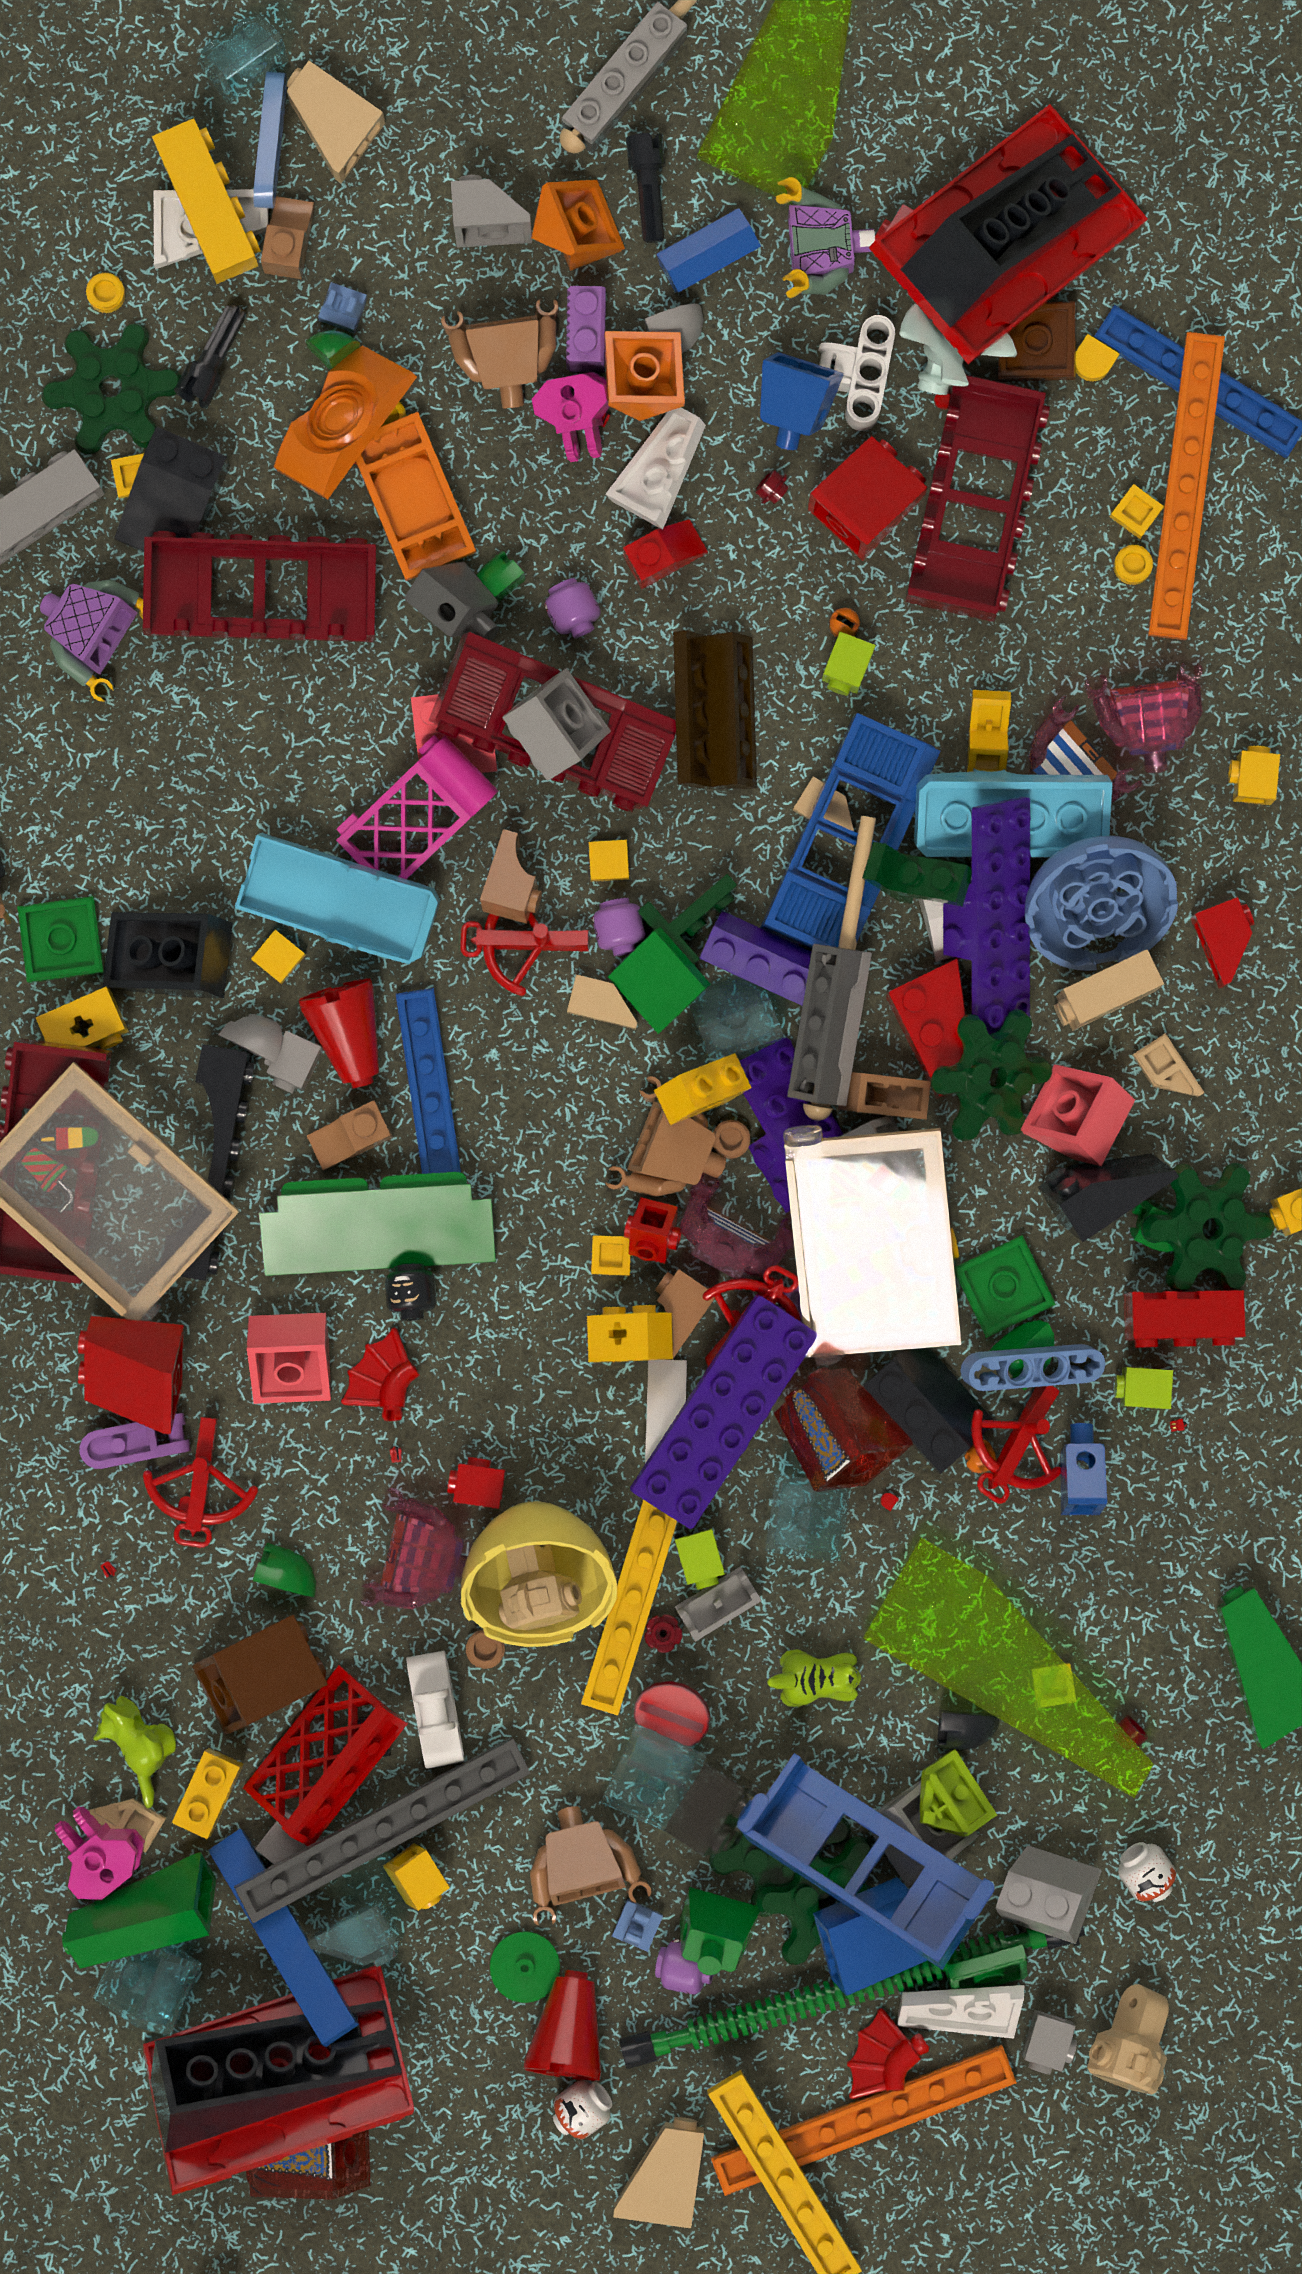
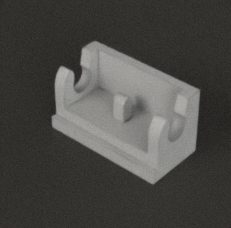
[675,1566,762,1642]

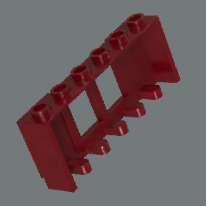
[905,375,1050,622]
[142,531,376,642]
[428,632,676,812]
[0,1038,112,1284]

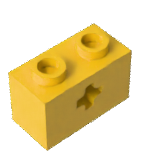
[36,987,129,1050]
[654,1053,752,1125]
[587,1305,673,1362]
[172,1748,244,1839]

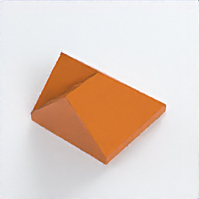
[531,180,625,271]
[604,331,685,421]

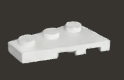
[154,189,269,269]
[606,407,706,530]
[897,1985,1024,2039]

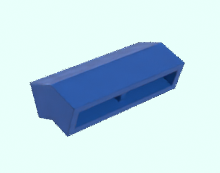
[657,208,761,293]

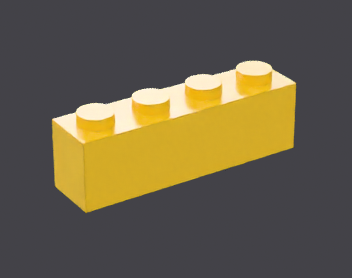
[152,118,261,284]

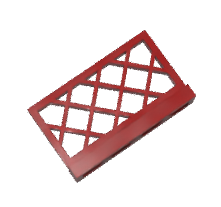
[243,1666,408,1846]

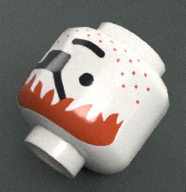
[1118,1842,1177,1902]
[553,2080,612,2139]

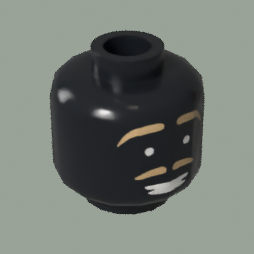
[385,1264,437,1321]

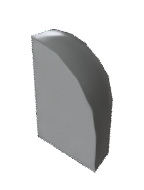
[645,304,704,353]
[218,1014,283,1063]

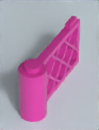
[336,735,498,879]

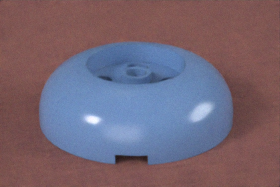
[1025,836,1178,971]

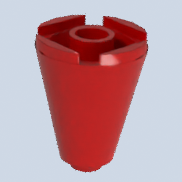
[298,978,379,1088]
[523,1970,601,2081]

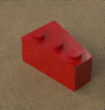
[886,959,965,1099]
[1124,1290,1246,1348]

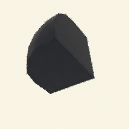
[936,1710,1001,1751]

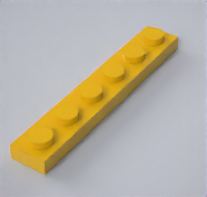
[581,1500,677,1715]
[707,2070,862,2274]

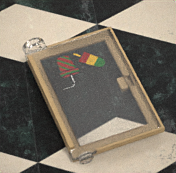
[0,1062,240,1321]
[783,1125,961,1366]

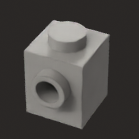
[264,1031,323,1094]
[1021,2010,1077,2075]

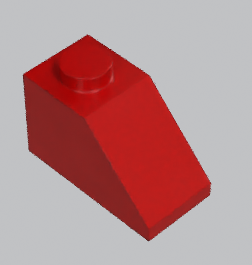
[623,519,708,589]
[1190,897,1254,989]

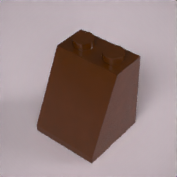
[191,1615,328,1735]

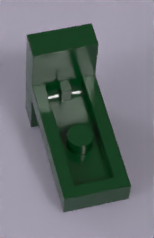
[862,842,972,907]
[637,874,737,966]

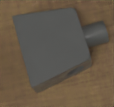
[404,562,499,641]

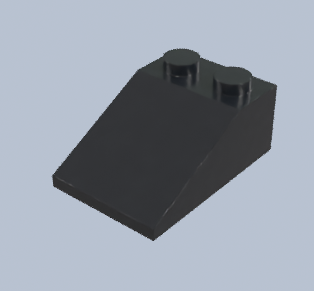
[114,426,230,552]
[102,912,233,998]
[1038,1153,1179,1242]

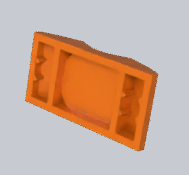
[274,345,417,500]
[356,412,476,581]

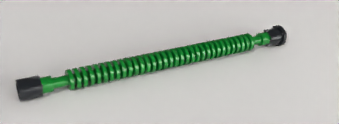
[619,1925,1085,2070]

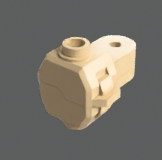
[499,1544,582,1630]
[1087,1984,1169,2095]

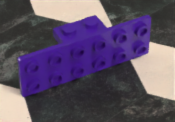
[943,797,1031,1034]
[739,1037,900,1268]
[630,1294,818,1529]

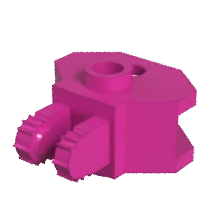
[532,372,610,462]
[54,1806,145,1899]

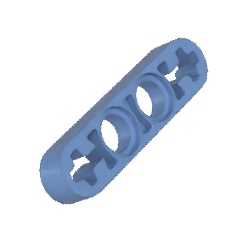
[254,72,287,209]
[961,1344,1105,1391]

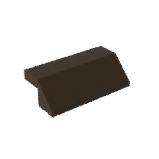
[673,630,757,789]

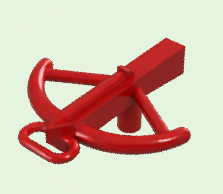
[460,912,589,996]
[702,1265,801,1367]
[971,1386,1061,1504]
[143,1417,258,1548]

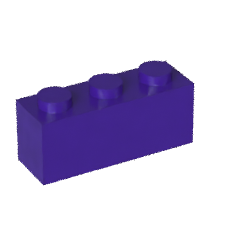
[699,911,812,1006]

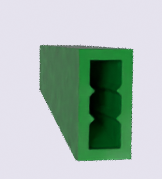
[1216,1585,1302,1749]
[62,1852,216,1969]

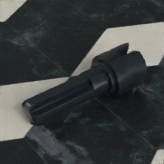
[626,133,666,243]
[174,304,246,408]

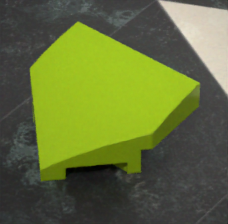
[920,1749,997,1837]

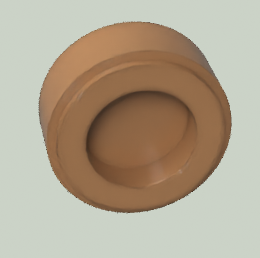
[713,1120,750,1159]
[466,1629,505,1669]

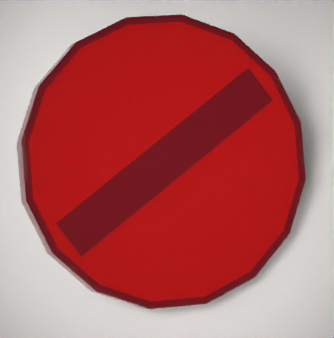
[633,1681,711,1750]

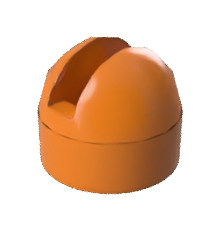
[829,607,860,637]
[964,1440,997,1473]

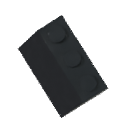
[861,1347,993,1474]

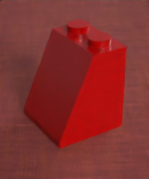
[808,436,928,561]
[78,1316,184,1434]

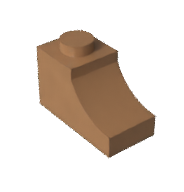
[261,196,315,279]
[480,829,542,924]
[838,1072,931,1120]
[307,1100,393,1171]
[655,1269,715,1360]

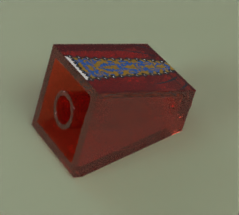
[774,1367,913,1492]
[246,2130,371,2200]

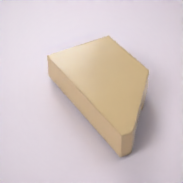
[793,777,854,847]
[567,974,637,1030]
[1132,1033,1204,1097]
[88,1798,166,1853]

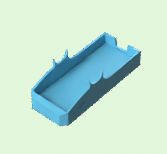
[914,768,1112,857]
[235,832,441,964]

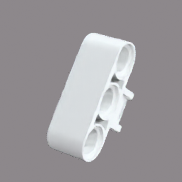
[818,315,895,431]
[406,1650,465,1769]

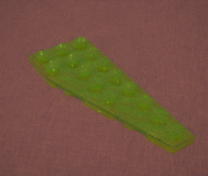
[697,0,852,205]
[863,1537,1154,1798]

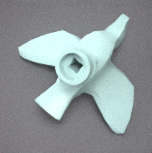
[899,304,1017,395]

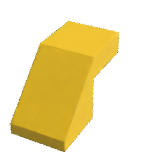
[967,690,1011,772]

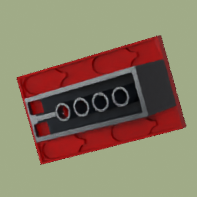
[869,104,1148,364]
[143,1964,414,2195]

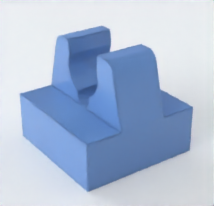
[318,282,367,333]
[612,1899,663,1952]

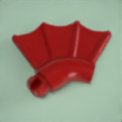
[341,1327,420,1421]
[847,2008,930,2099]

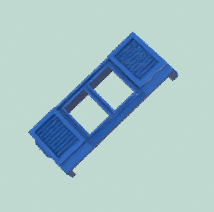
[760,713,941,950]
[737,1753,995,1970]

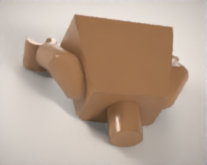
[441,300,558,408]
[606,1076,726,1197]
[530,1806,651,1925]

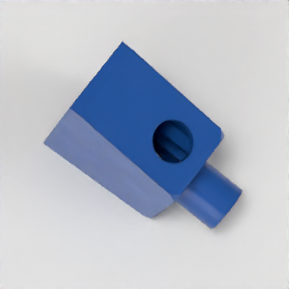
[760,352,844,450]
[1060,1423,1107,1515]

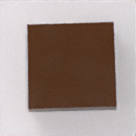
[998,302,1077,382]

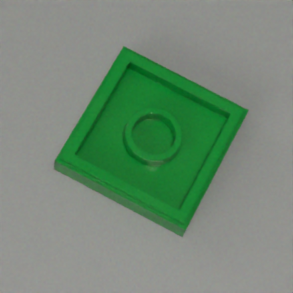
[17,896,104,983]
[608,927,711,1034]
[954,1235,1056,1338]
[947,1945,1028,1989]

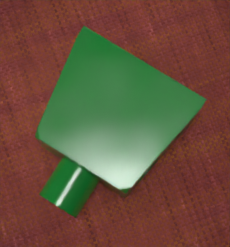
[680,1887,760,1975]

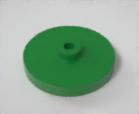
[490,1931,560,2003]

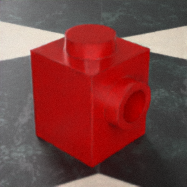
[447,1457,506,1509]

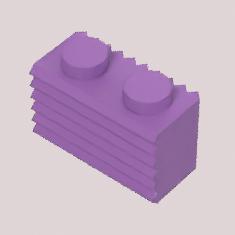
[566,286,606,373]

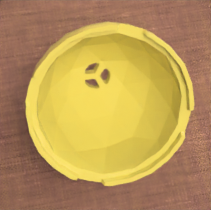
[461,1501,617,1647]

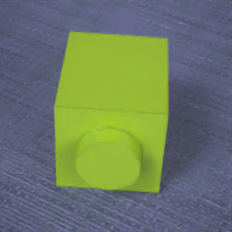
[822,632,876,696]
[1114,1367,1173,1409]
[675,1528,725,1590]

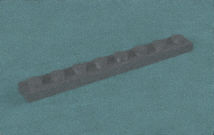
[234,1737,530,1923]

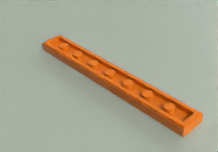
[1148,332,1225,640]
[711,2045,1017,2196]

